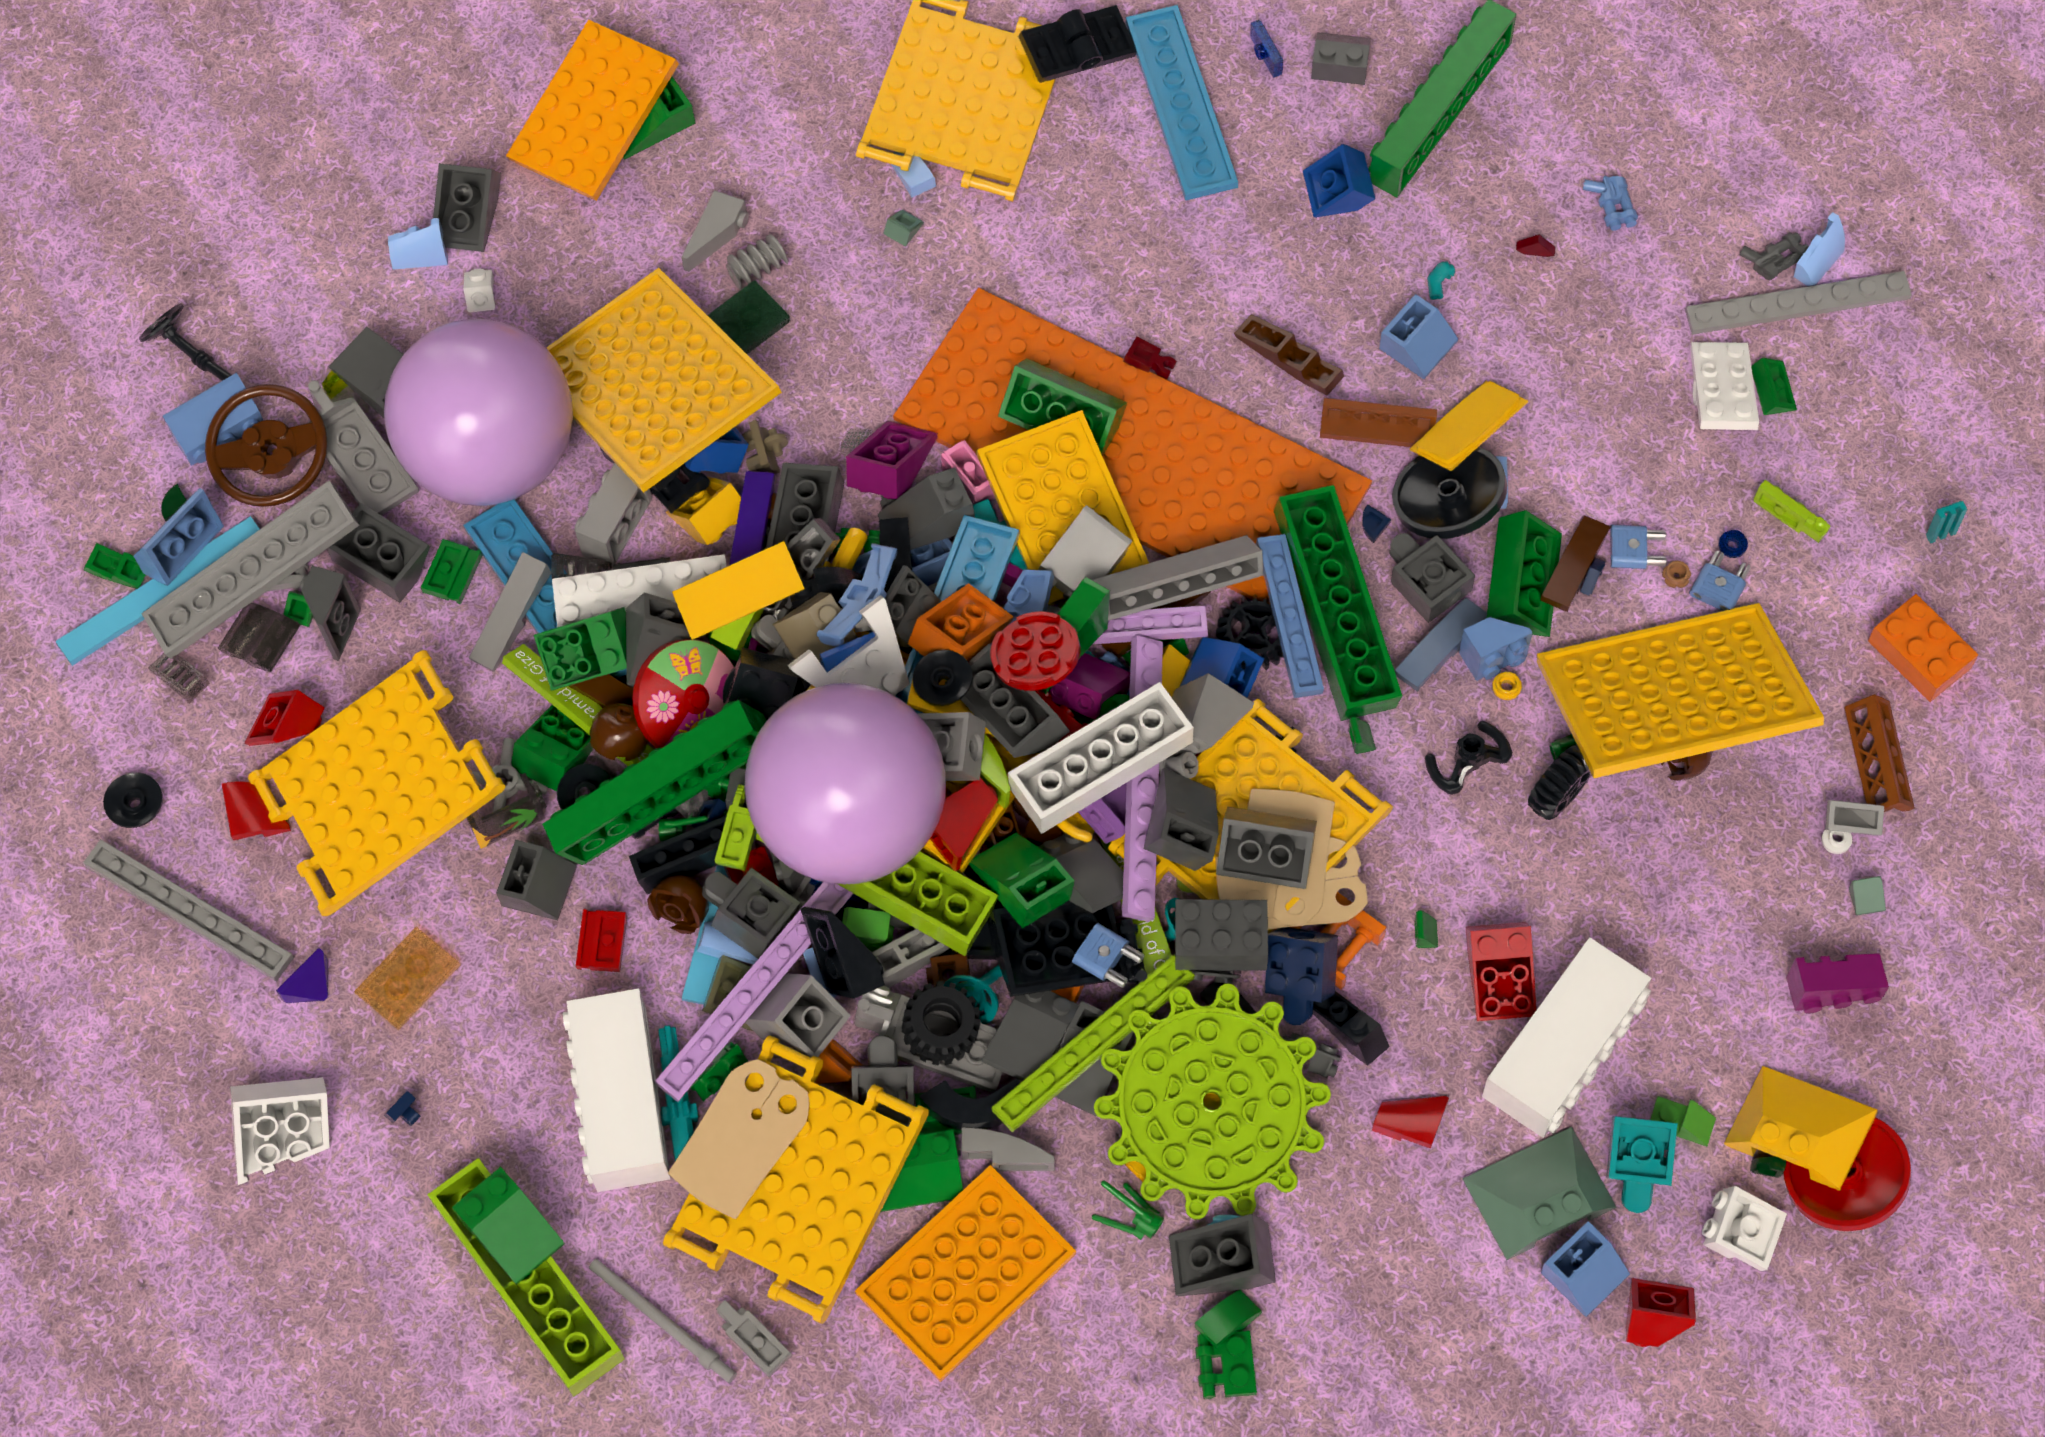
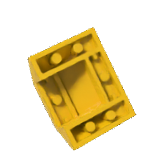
[1724,1066,1878,1191]

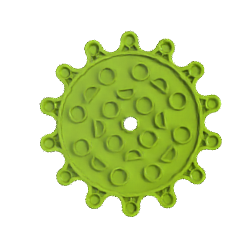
[1093,984,1331,1220]

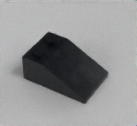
[800,907,885,999]

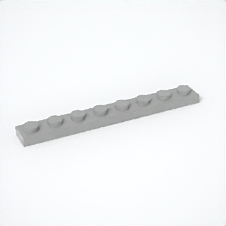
[1685,271,1912,335]
[83,839,294,982]

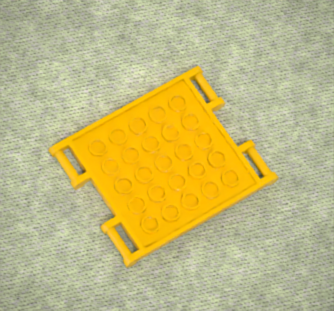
[856,0,1056,202]
[248,650,505,917]
[1108,698,1393,934]
[663,1035,929,1324]

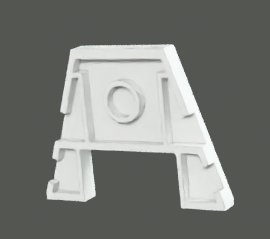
[787,595,910,696]

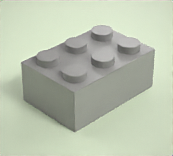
[575,463,652,568]

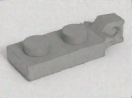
[716,1300,792,1378]

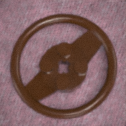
[205,384,327,507]

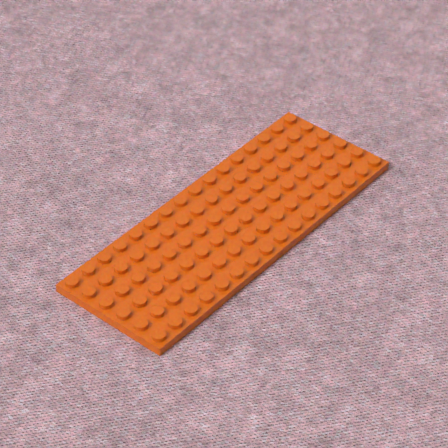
[893,287,1372,605]

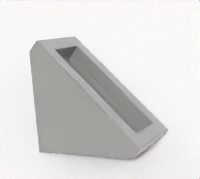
[1825,800,1884,836]

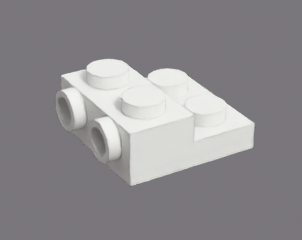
[1702,1186,1787,1271]

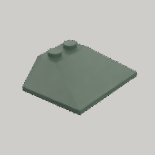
[1462,1127,1616,1260]

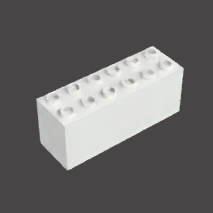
[1482,937,1651,1138]
[563,988,670,1192]

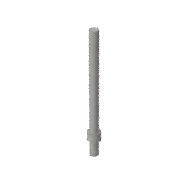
[589,1259,737,1383]

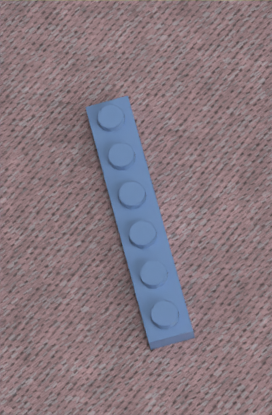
[1256,534,1324,698]

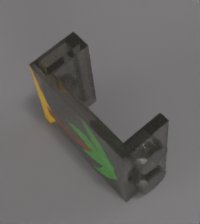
[466,773,547,849]

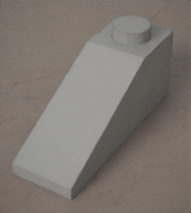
[681,190,749,272]
[872,929,949,988]

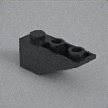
[1313,991,1390,1066]

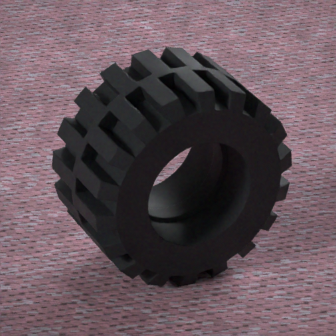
[902,981,981,1065]

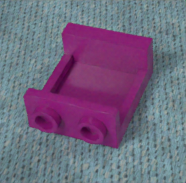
[1048,653,1130,719]

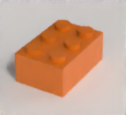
[1868,594,1979,702]

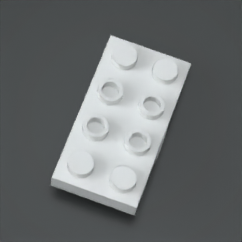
[1690,342,1759,430]

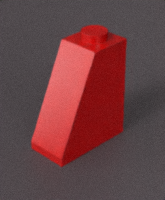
[930,777,998,871]

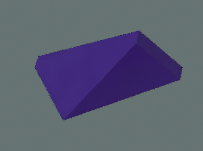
[276,948,328,1003]

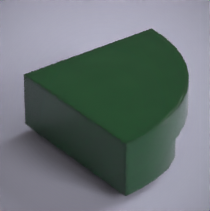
[161,484,186,522]
[1750,1157,1786,1178]

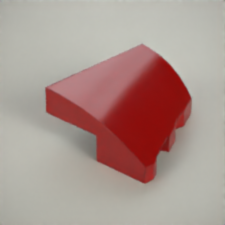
[221,781,291,841]
[1372,1096,1449,1149]

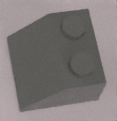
[1311,32,1371,85]

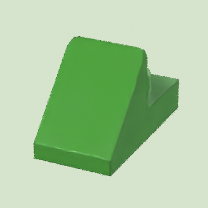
[842,907,894,952]
[1650,1096,1716,1147]

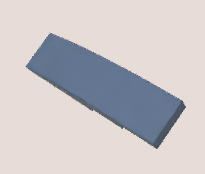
[1395,598,1487,692]

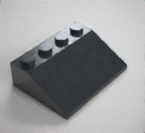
[987,901,1128,997]

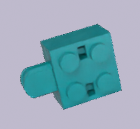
[1606,1116,1678,1213]

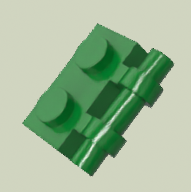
[1195,1331,1257,1399]

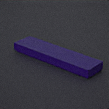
[729,471,775,566]

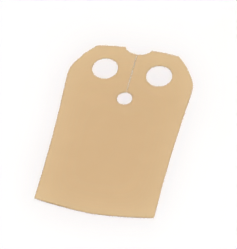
[1234,789,1335,926]
[1216,837,1368,929]
[668,1059,809,1219]

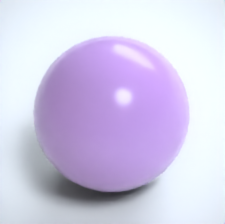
[384,319,573,506]
[745,683,946,884]

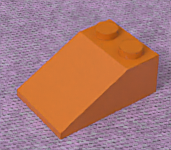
[908,583,1014,662]

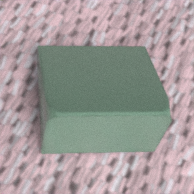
[883,210,924,247]
[1849,876,1886,916]

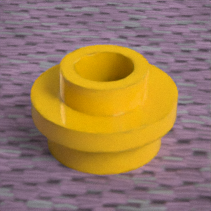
[1492,672,1522,700]

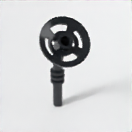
[139,303,232,381]

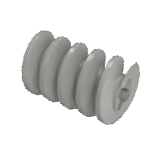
[726,234,788,289]

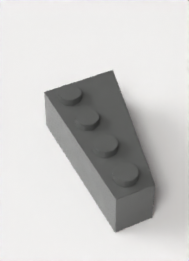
[754,518,840,624]

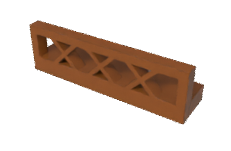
[1320,398,1437,447]
[1844,694,1915,812]

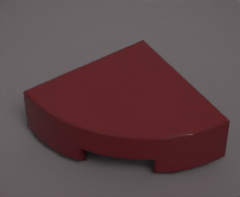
[1516,234,1556,257]

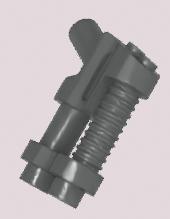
[1740,232,1809,280]

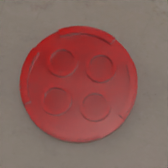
[990,611,1081,691]

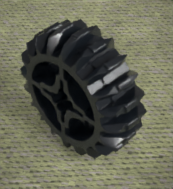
[1216,595,1284,671]
[1528,745,1592,820]

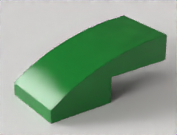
[83,543,145,589]
[1195,1290,1262,1349]

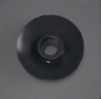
[913,650,973,706]
[557,764,611,810]
[103,773,163,828]

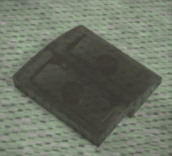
[218,602,300,672]

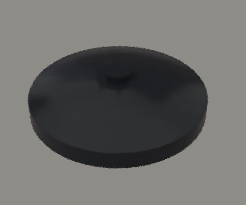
[1392,447,1507,539]

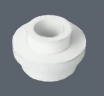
[1821,830,1852,854]

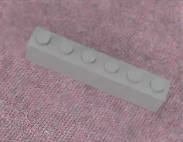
[1093,535,1263,621]

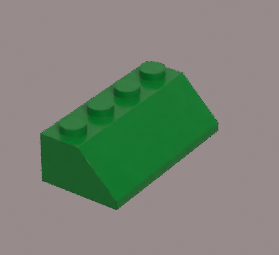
[998,358,1128,457]
[1486,510,1562,637]
[881,1130,963,1212]

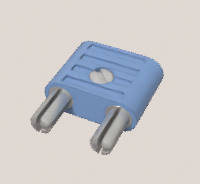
[1610,525,1667,569]
[1689,551,1751,611]
[1072,923,1144,988]

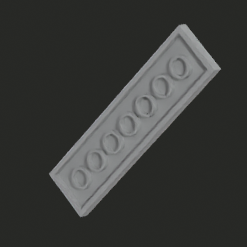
[141,481,360,659]

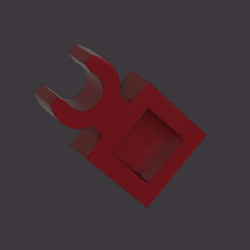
[1123,336,1177,380]

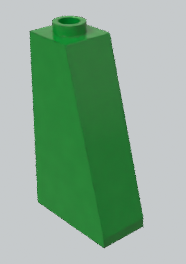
[1039,577,1110,694]

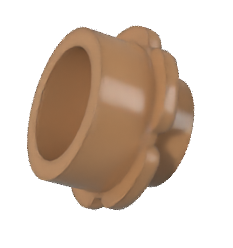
[1662,561,1691,588]

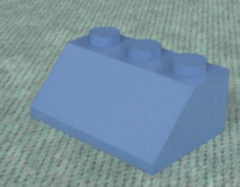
[163,373,263,466]
[133,488,224,586]

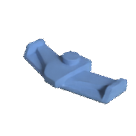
[817,543,897,647]

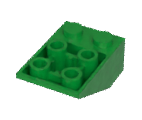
[623,76,696,160]
[534,607,627,691]
[511,705,593,792]
[969,833,1075,928]

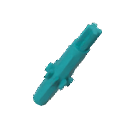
[658,1025,699,1161]

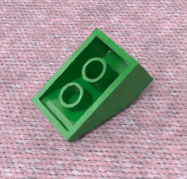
[452,1166,565,1285]

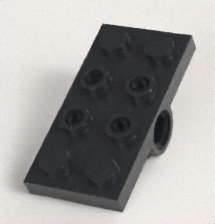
[1018,5,1137,83]

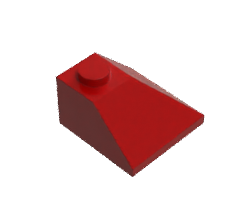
[244,690,325,746]
[1626,1278,1696,1347]

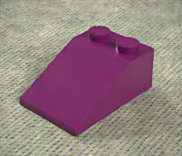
[846,421,937,499]

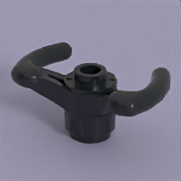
[1425,720,1513,795]

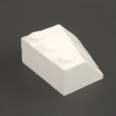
[230,1077,330,1185]

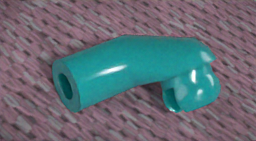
[1427,261,1455,300]

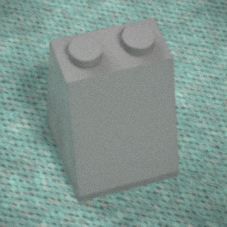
[1038,505,1132,600]
[1172,673,1254,757]
[745,974,851,1057]

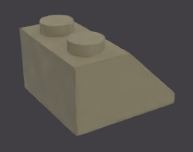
[773,592,858,662]

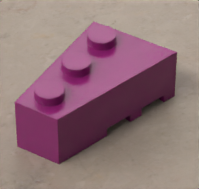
[1786,953,1889,1014]

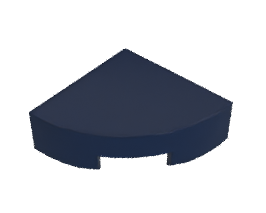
[1362,504,1391,543]
[1580,558,1606,596]

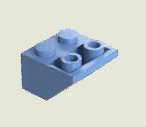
[1379,294,1458,379]
[1459,617,1532,681]
[1541,1221,1630,1317]

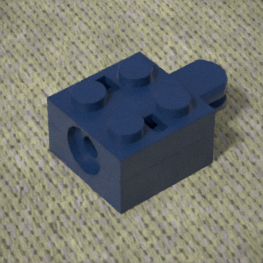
[1265,927,1338,1025]

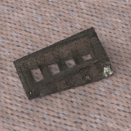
[551,553,612,579]
[148,653,210,704]

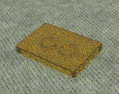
[354,927,460,1031]

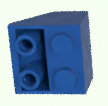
[1179,637,1264,698]

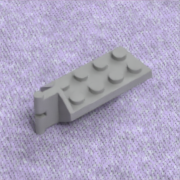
[308,380,419,516]
[854,993,1002,1093]

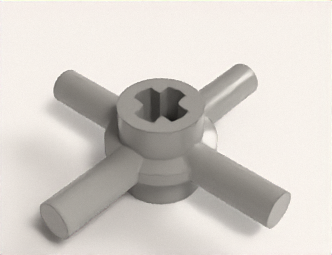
[472,738,548,825]

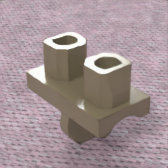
[742,419,788,474]

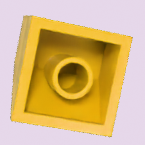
[666,476,741,545]

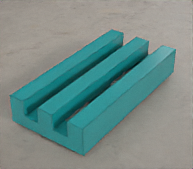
[1926,501,1968,544]

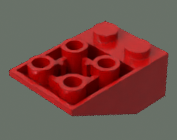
[1466,922,1537,1021]

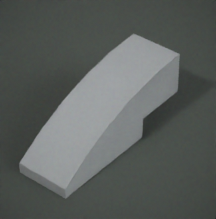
[961,1128,1055,1171]

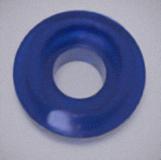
[1718,530,1748,558]

